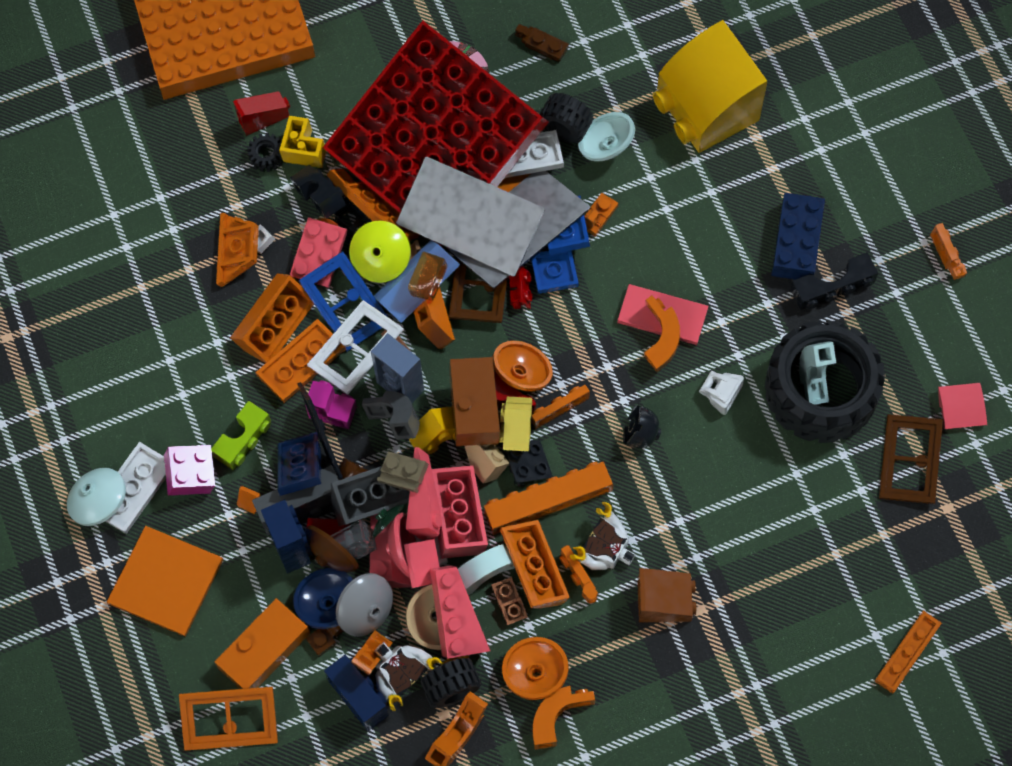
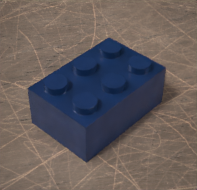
[324,654,389,732]

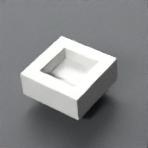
[257,224,275,254]

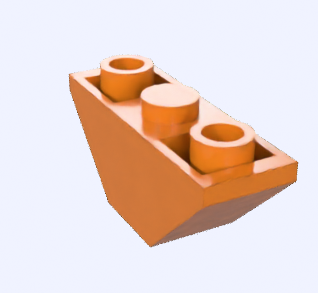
[414,286,455,349]

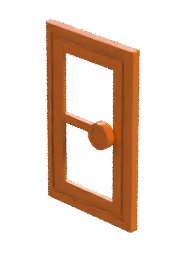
[179,686,278,751]

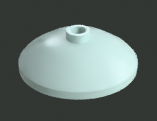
[578,112,635,161]
[67,468,126,526]

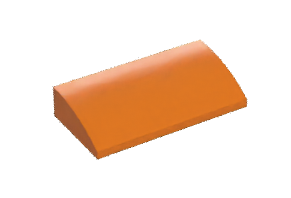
[500,520,570,608]

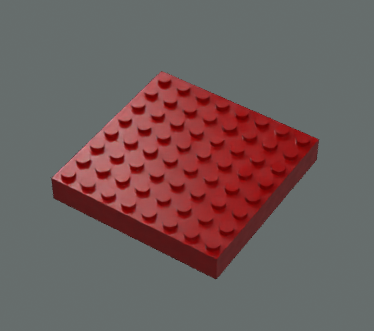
[322,20,549,250]

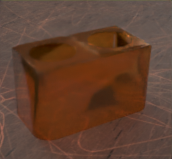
[408,252,448,301]

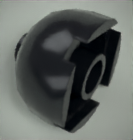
[623,405,661,449]

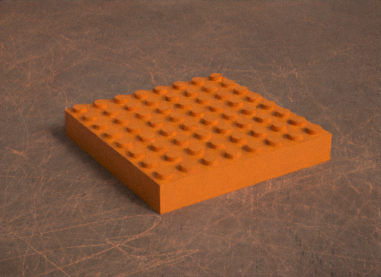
[134,0,315,100]

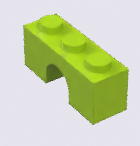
[211,401,271,470]

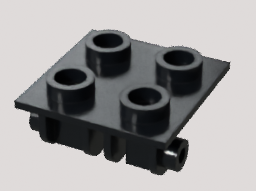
[504,439,553,488]

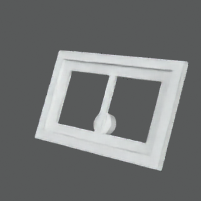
[307,300,404,395]

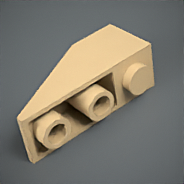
[465,444,510,483]

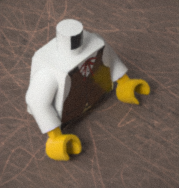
[570,502,636,570]
[375,642,443,711]

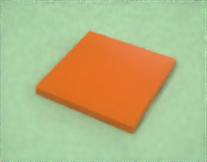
[107,526,224,637]

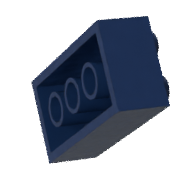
[771,192,825,280]
[261,500,312,574]

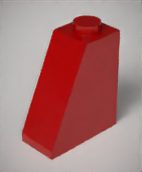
[233,91,291,136]

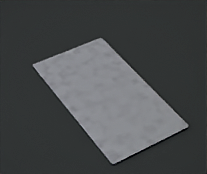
[396,157,545,276]
[444,171,590,289]

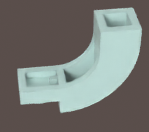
[799,341,836,405]
[458,544,515,595]

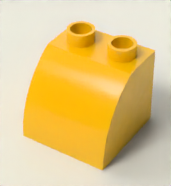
[653,20,768,153]

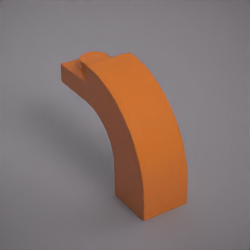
[644,295,680,372]
[533,686,595,750]
[425,691,488,766]

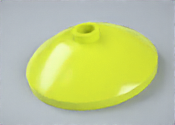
[349,221,411,283]

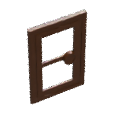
[449,258,507,323]
[879,414,943,504]

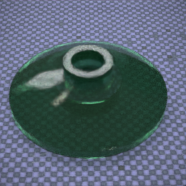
[372,504,404,537]

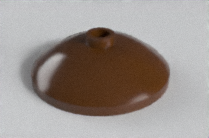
[305,525,359,572]

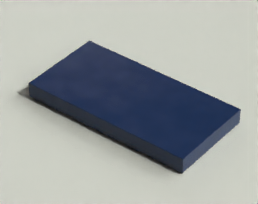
[277,432,321,496]

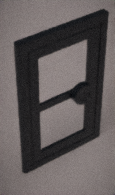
[297,382,343,479]

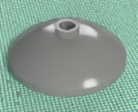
[336,573,393,637]

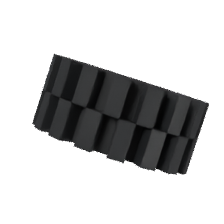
[247,133,283,172]

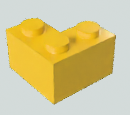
[279,116,326,168]
[409,407,455,455]

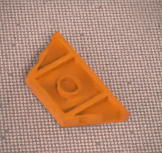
[216,213,259,287]

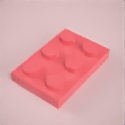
[290,217,348,288]

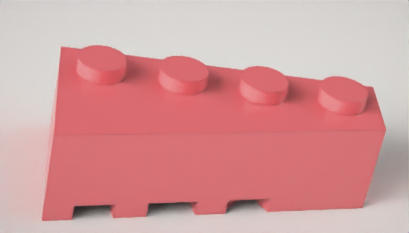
[430,566,490,659]

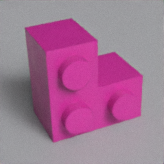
[305,380,357,429]

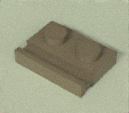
[377,451,429,493]

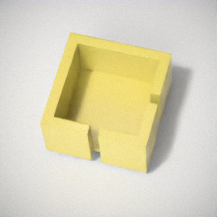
[499,396,532,451]

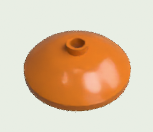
[492,341,553,391]
[502,637,569,700]

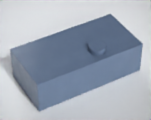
[371,333,424,403]

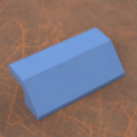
[374,240,460,323]

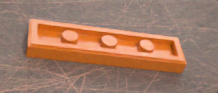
[875,610,942,694]

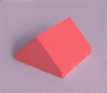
[404,539,440,588]

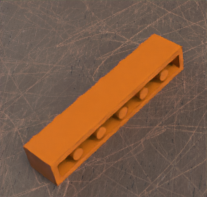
[483,462,613,535]

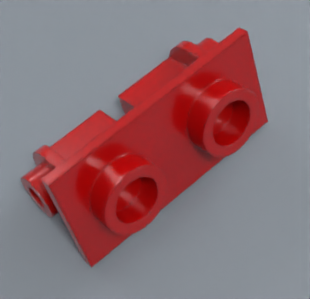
[509,266,532,309]

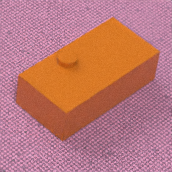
[215,598,310,689]

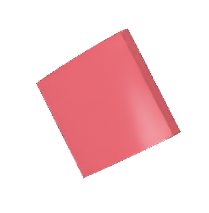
[938,383,987,429]

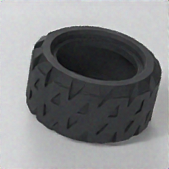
[765,320,885,443]

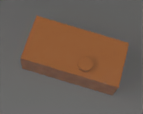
[449,357,500,446]

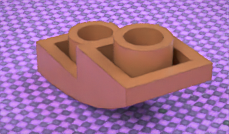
[491,577,528,625]

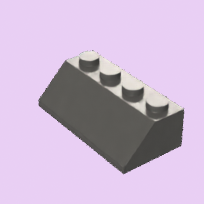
[331,466,410,526]

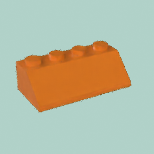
[230,273,314,364]

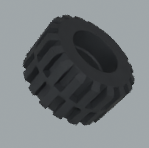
[540,93,594,143]
[420,658,482,708]

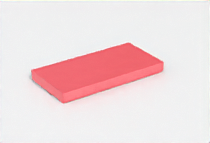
[617,284,708,345]

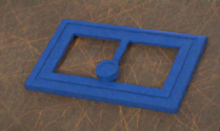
[298,251,388,352]

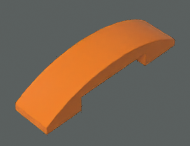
[351,630,393,675]

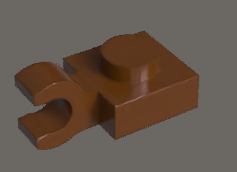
[306,625,344,657]

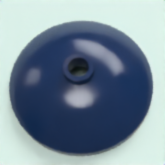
[293,568,353,629]

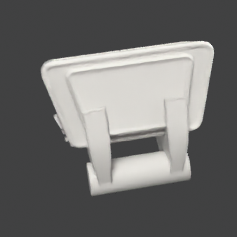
[699,371,744,415]

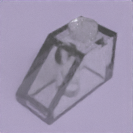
[331,519,377,559]

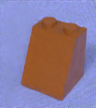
[637,568,697,622]

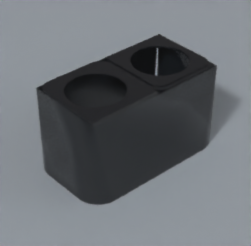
[334,197,372,237]

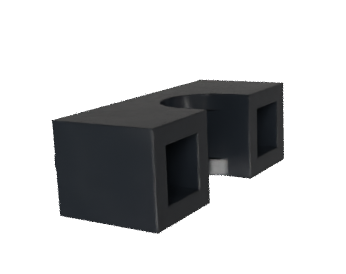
[290,165,346,219]

